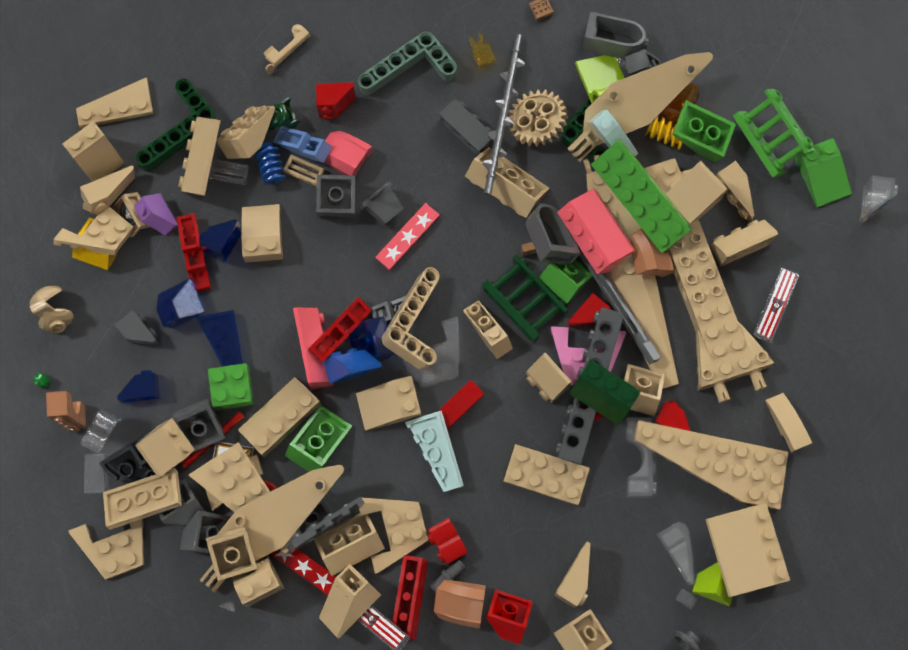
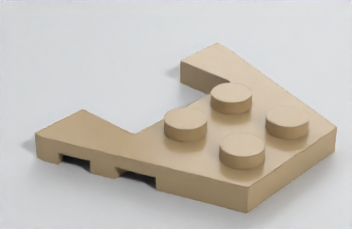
[54,202,133,255]
[359,498,428,574]
[69,519,144,580]

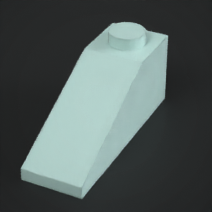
[588,110,638,156]

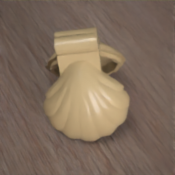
[30,286,74,333]

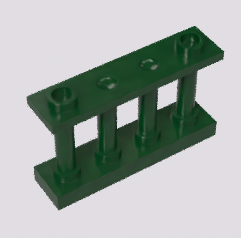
[482,255,568,343]

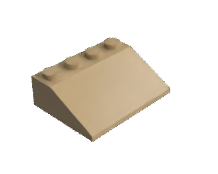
[705,503,790,597]

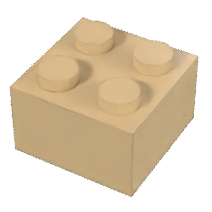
[206,527,257,581]

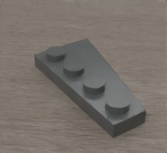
[287,496,365,553]

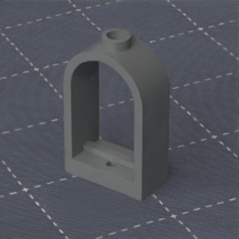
[582,12,649,59]
[526,203,581,265]

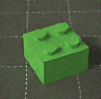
[208,363,254,411]

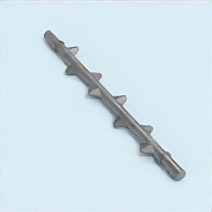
[482,34,525,197]

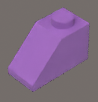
[134,193,178,235]

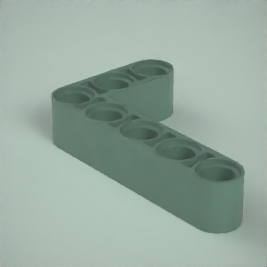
[358,31,457,95]

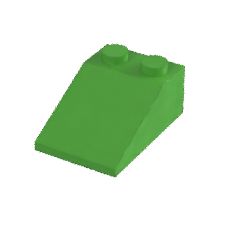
[672,100,736,163]
[794,138,852,208]
[285,405,352,472]

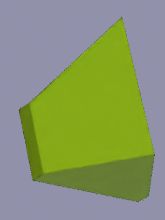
[692,562,733,606]

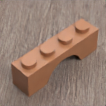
[46,391,86,432]

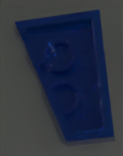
[196,310,243,367]

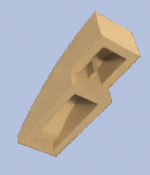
[765,393,812,452]

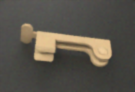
[263,24,311,75]

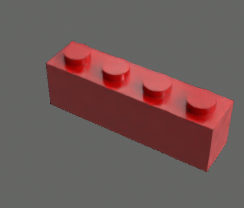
[392,555,428,640]

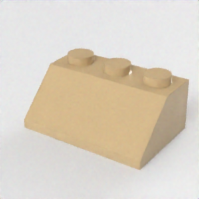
[710,220,778,267]
[314,513,385,576]

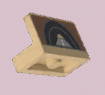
[113,192,150,237]

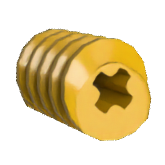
[645,116,683,150]

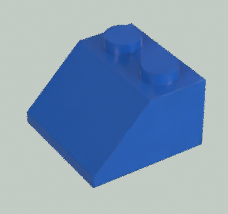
[323,348,382,383]

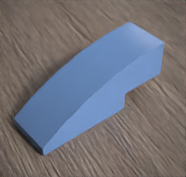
[273,126,332,163]

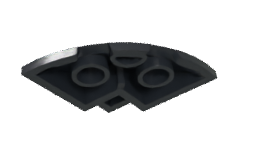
[99,429,180,484]

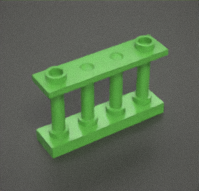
[733,89,815,178]

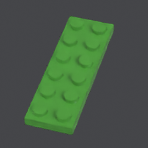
[591,139,693,253]

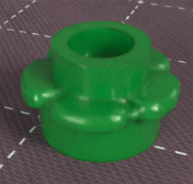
[33,371,51,389]

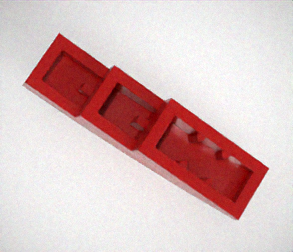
[176,213,211,293]
[308,297,372,362]

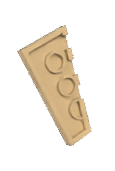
[76,77,154,128]

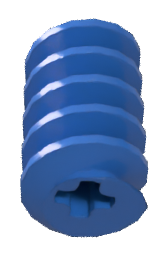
[255,142,286,185]

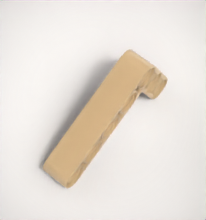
[382,267,440,370]

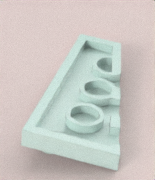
[405,411,464,492]

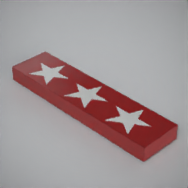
[270,549,336,595]

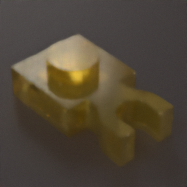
[469,33,496,68]

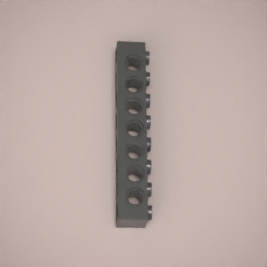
[555,307,624,464]

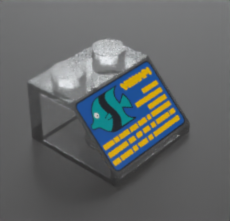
[860,175,898,222]

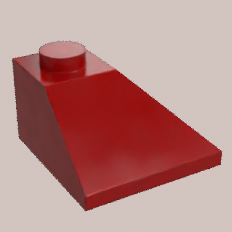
[487,589,533,645]

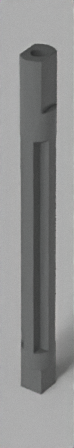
[577,244,661,365]

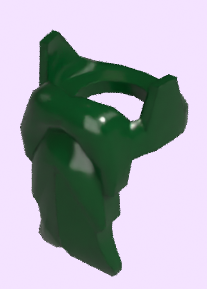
[267,97,300,132]

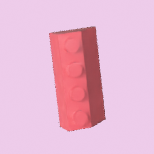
[557,189,635,274]
[293,307,334,390]

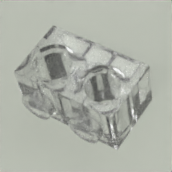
[80,409,118,454]

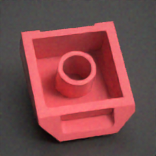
[323,131,373,177]

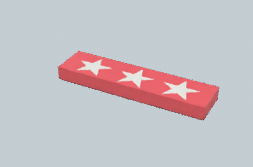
[375,203,440,271]

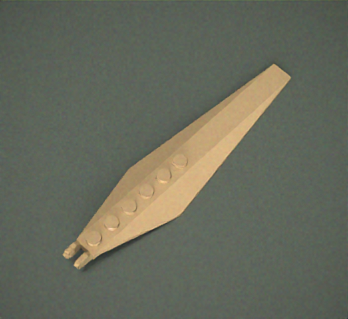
[583,155,679,389]

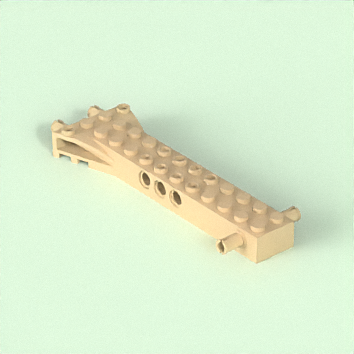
[644,158,774,403]

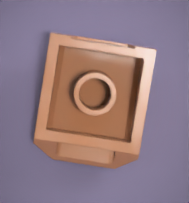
[630,229,674,277]
[434,580,486,629]

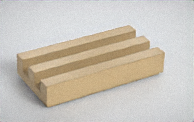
[283,155,325,187]

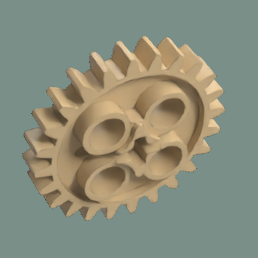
[508,89,568,147]

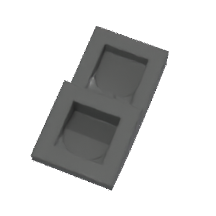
[371,295,413,326]

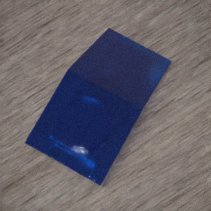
[117,370,160,403]

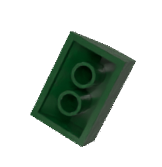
[569,359,641,426]

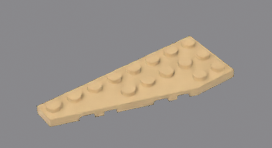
[633,420,788,510]

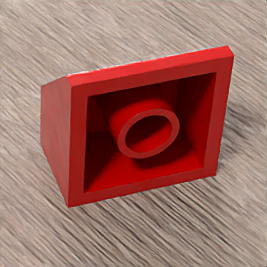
[316,82,356,120]

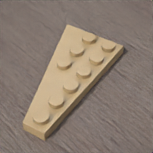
[189,442,297,553]

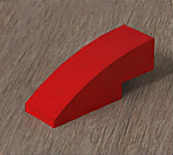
[439,380,484,430]

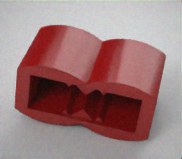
[427,518,468,565]

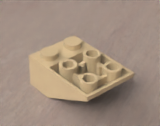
[216,105,275,159]
[319,564,381,639]

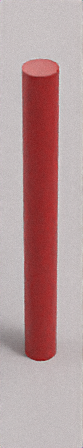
[181,411,244,469]

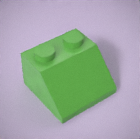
[539,259,593,303]

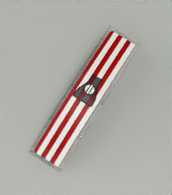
[753,267,799,343]
[358,605,411,650]

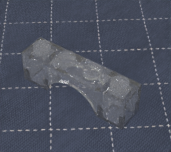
[626,418,656,498]

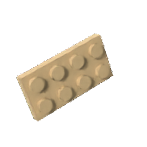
[503,444,590,506]
[103,468,182,530]

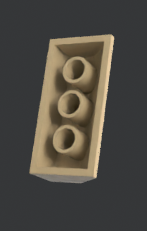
[178,117,221,197]
[465,147,550,218]
[238,377,321,458]

